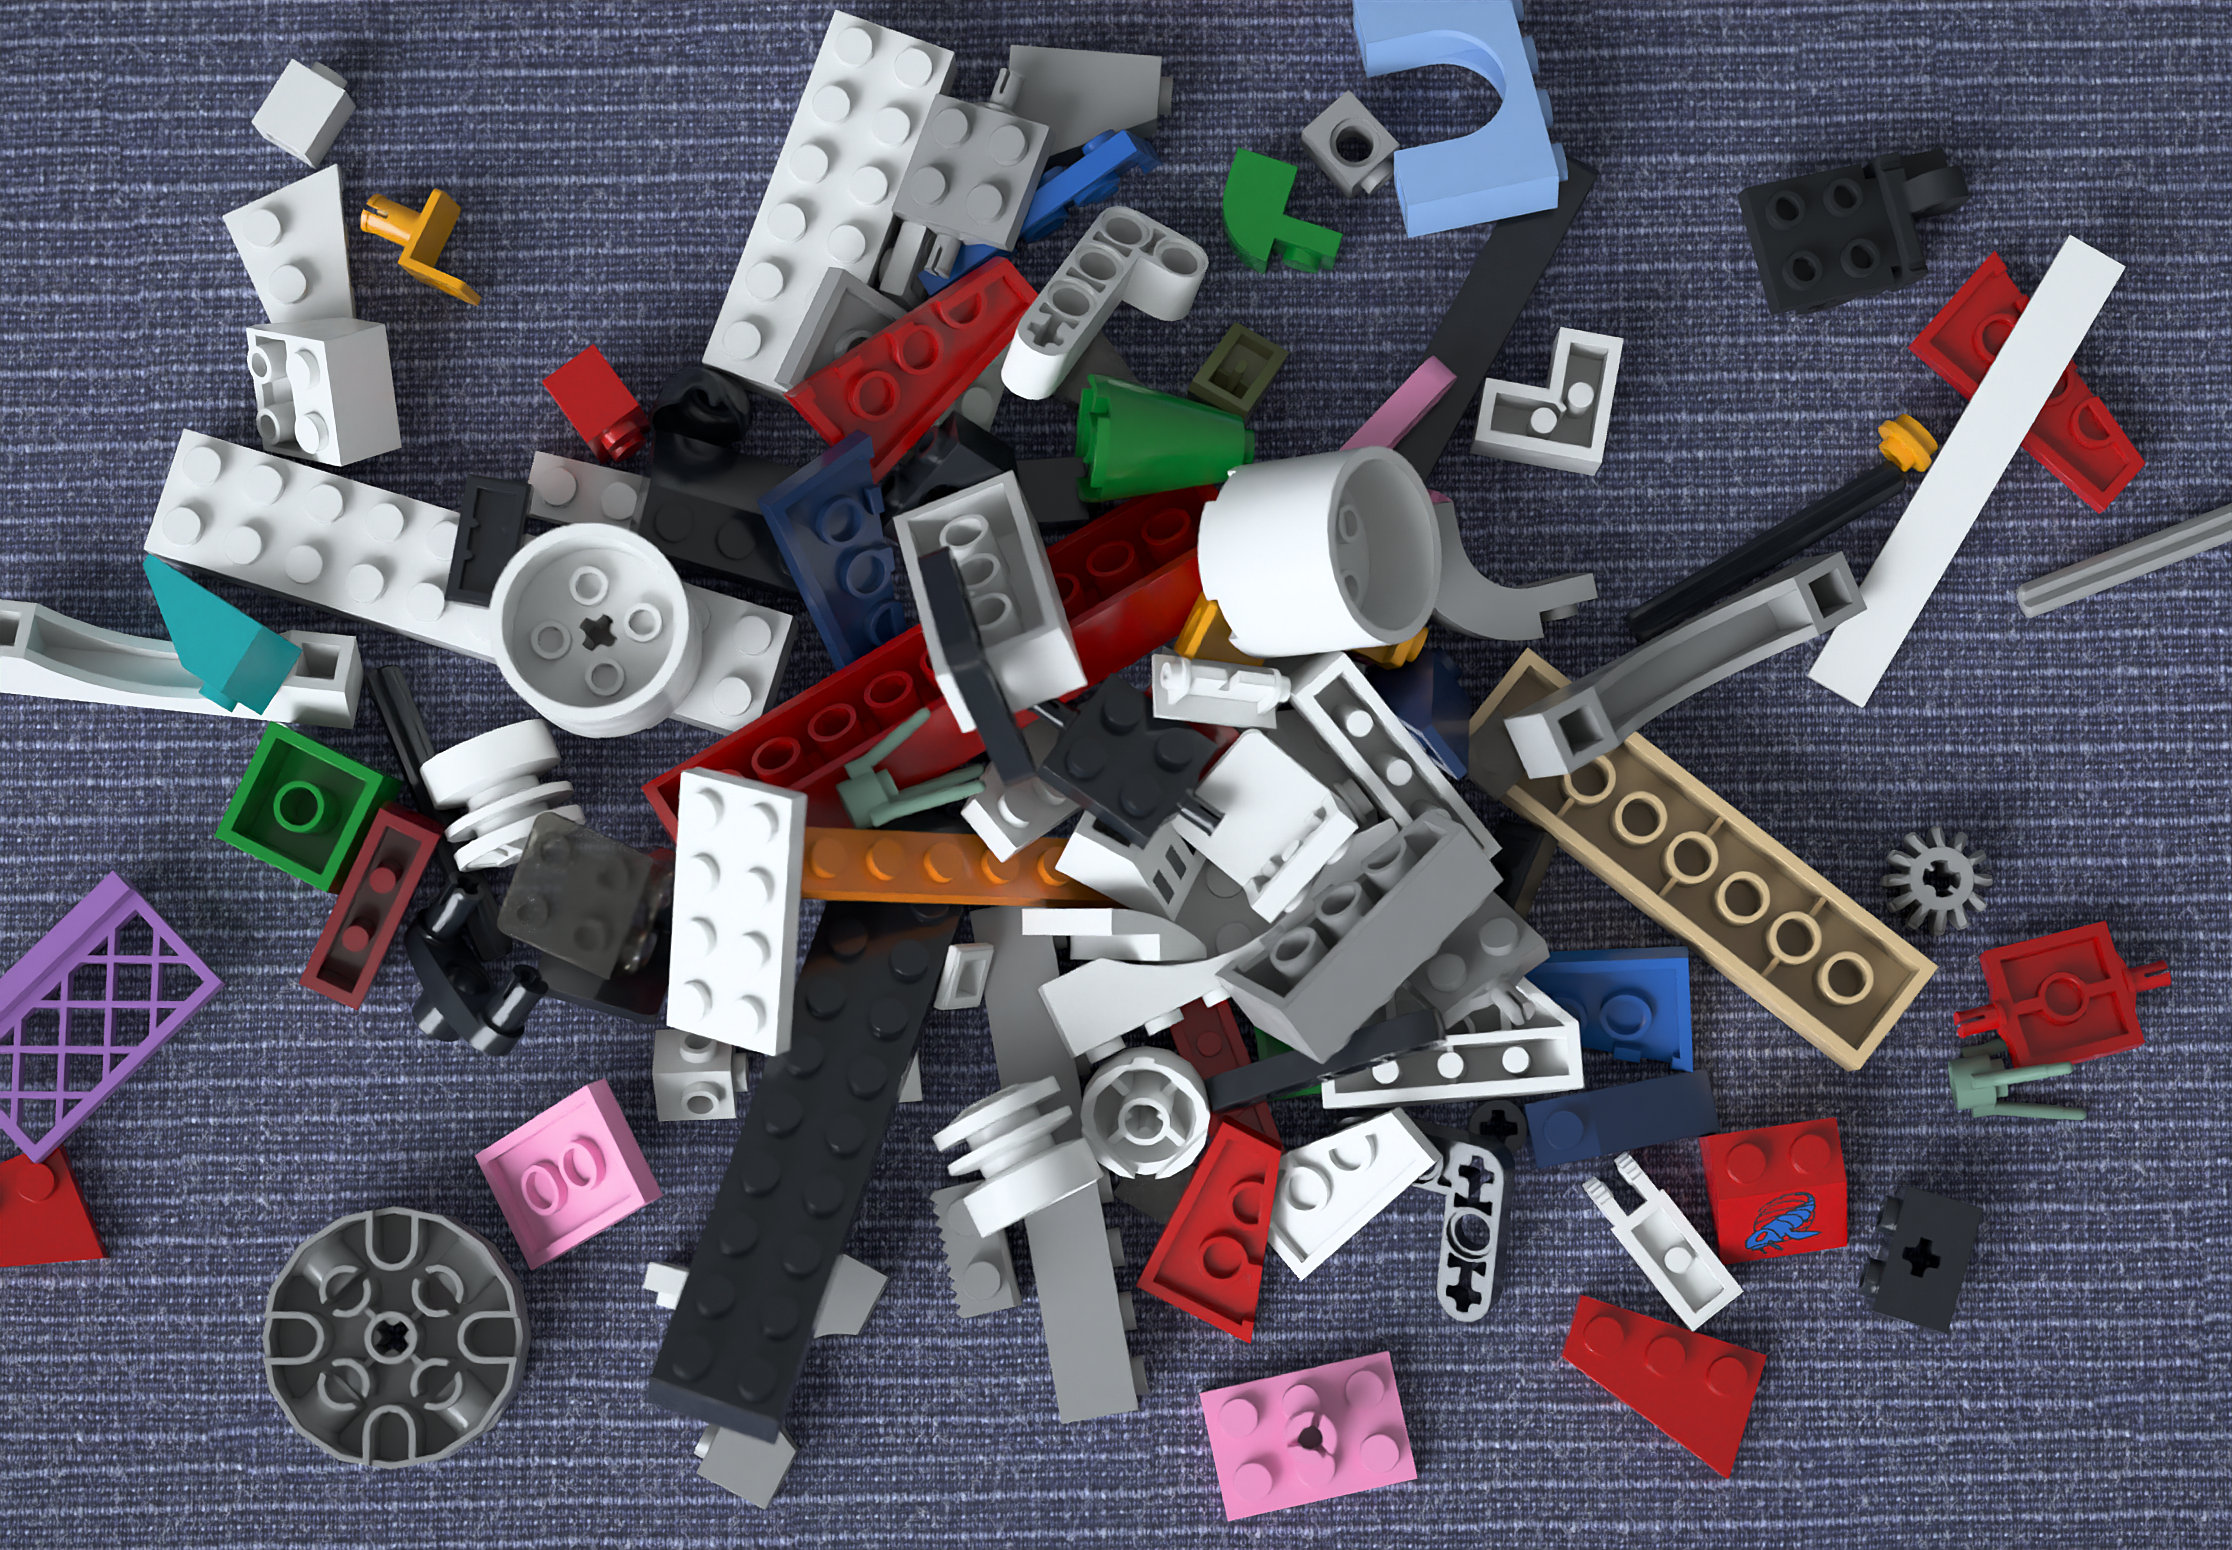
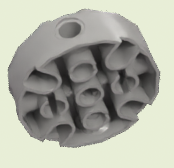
[262,1206,532,1469]

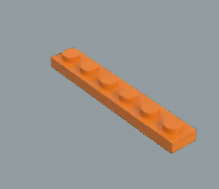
[800,827,1129,910]

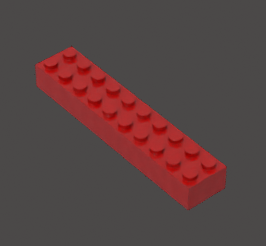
[641,484,1219,849]

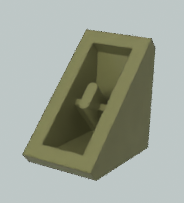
[1187,321,1290,429]

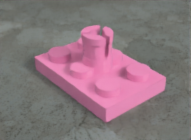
[475,1078,663,1271]
[1199,1350,1418,1521]

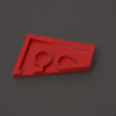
[1136,1114,1282,1344]
[0,1142,109,1267]
[1560,1295,1767,1480]

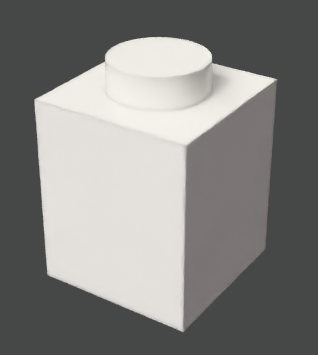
[252,59,356,169]

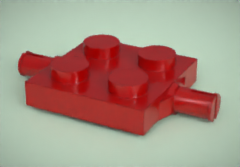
[1953,921,2171,1068]

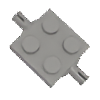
[891,68,1057,279]
[1402,891,1550,1029]

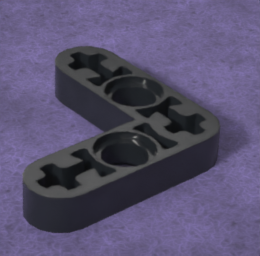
[917,545,1038,788]
[1332,1108,1516,1322]

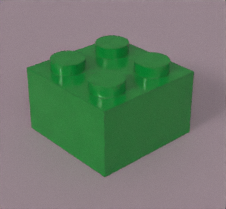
[214,720,404,895]

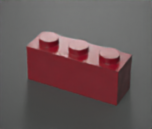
[299,799,447,1010]

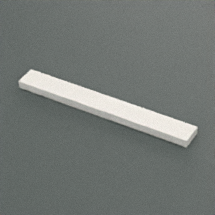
[1807,235,2126,708]

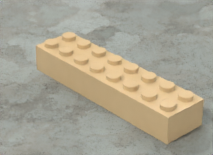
[1466,647,1938,1072]

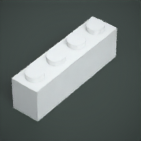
[1288,650,1502,860]

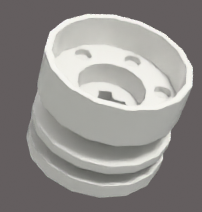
[419,718,586,872]
[932,1076,1104,1238]

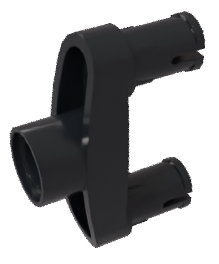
[404,871,549,1056]

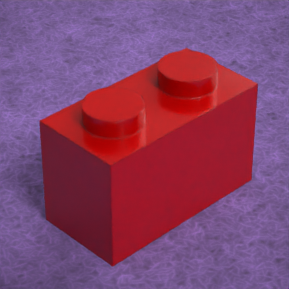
[541,344,651,465]

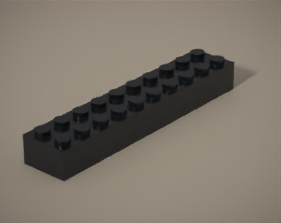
[648,809,978,1445]

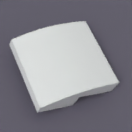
[1022,909,1206,960]

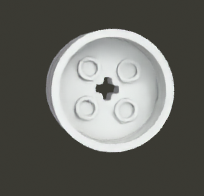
[1198,446,1442,659]
[489,523,703,739]

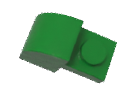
[1222,147,1343,275]

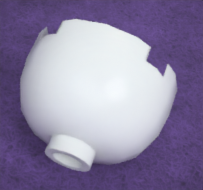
[1080,1046,1211,1179]

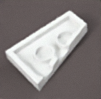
[222,163,357,323]

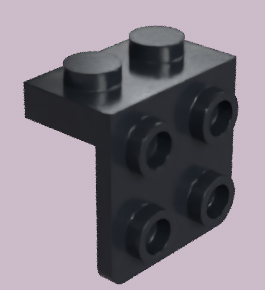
[537,850,675,1024]

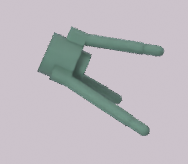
[835,708,986,830]
[1948,1037,2087,1120]

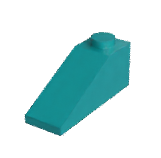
[142,553,303,716]

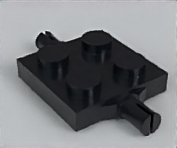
[1028,672,1226,850]

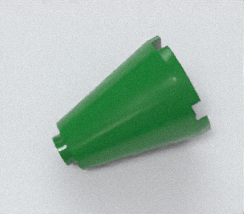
[1075,373,1255,503]

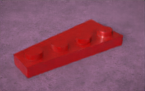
[1908,250,2146,514]
[783,256,1039,484]

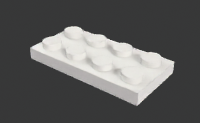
[667,767,807,1056]

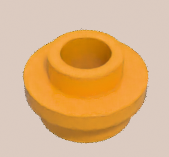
[1878,413,1938,472]

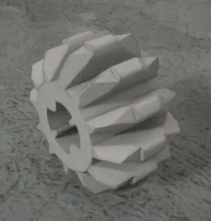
[1880,826,1993,936]

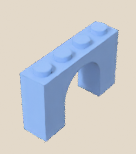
[1353,0,1568,238]

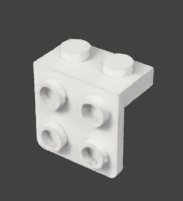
[1171,729,1358,923]

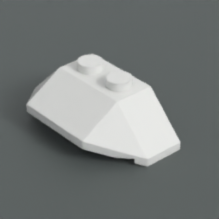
[1322,976,1584,1109]

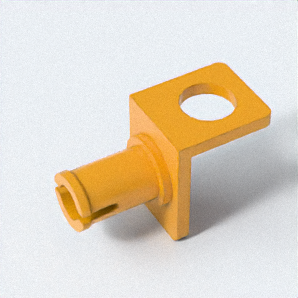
[360,188,481,306]
[1173,591,1265,667]

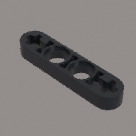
[1203,1009,1448,1114]

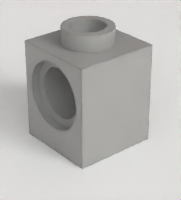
[1300,89,1400,200]

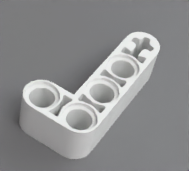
[1001,206,1209,400]

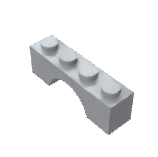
[694,1252,891,1510]

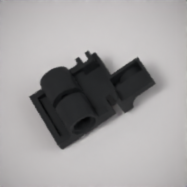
[1737,148,1970,315]

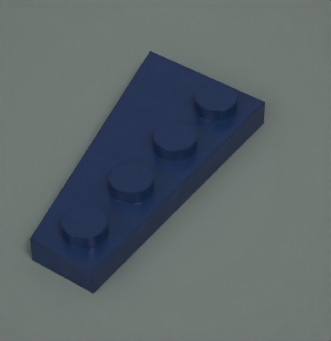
[756,429,907,671]

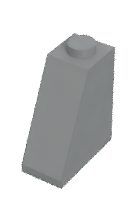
[1009,45,1173,174]

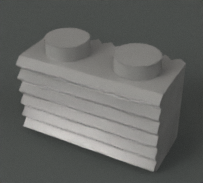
[930,1179,1023,1319]

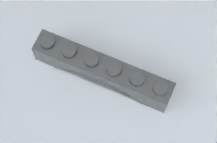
[1503,551,1867,779]

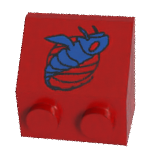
[1698,1117,1847,1265]

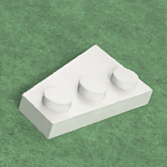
[961,718,1083,863]
[1267,1107,1442,1281]

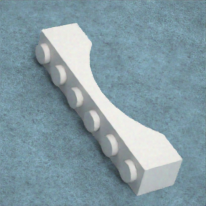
[0,599,364,729]
[1038,817,1399,1064]

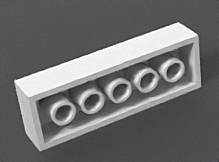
[702,10,957,407]

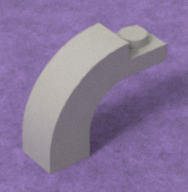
[1429,501,1598,641]

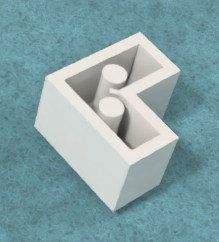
[1470,327,1624,476]

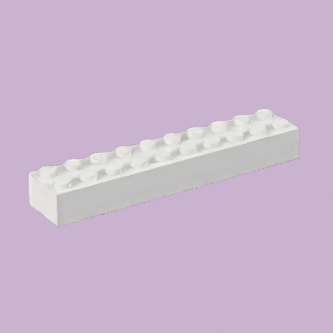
[144,428,799,736]

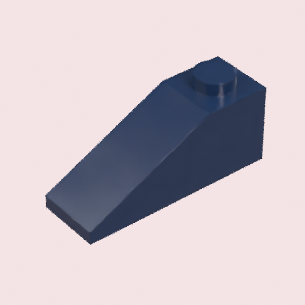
[1366,646,1470,780]
[1518,1068,1721,1170]

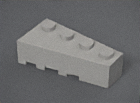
[1214,810,1503,1064]

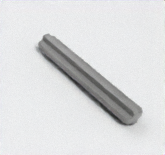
[2016,503,2232,618]

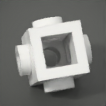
[652,1029,749,1121]

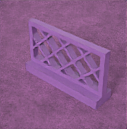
[0,871,226,1164]

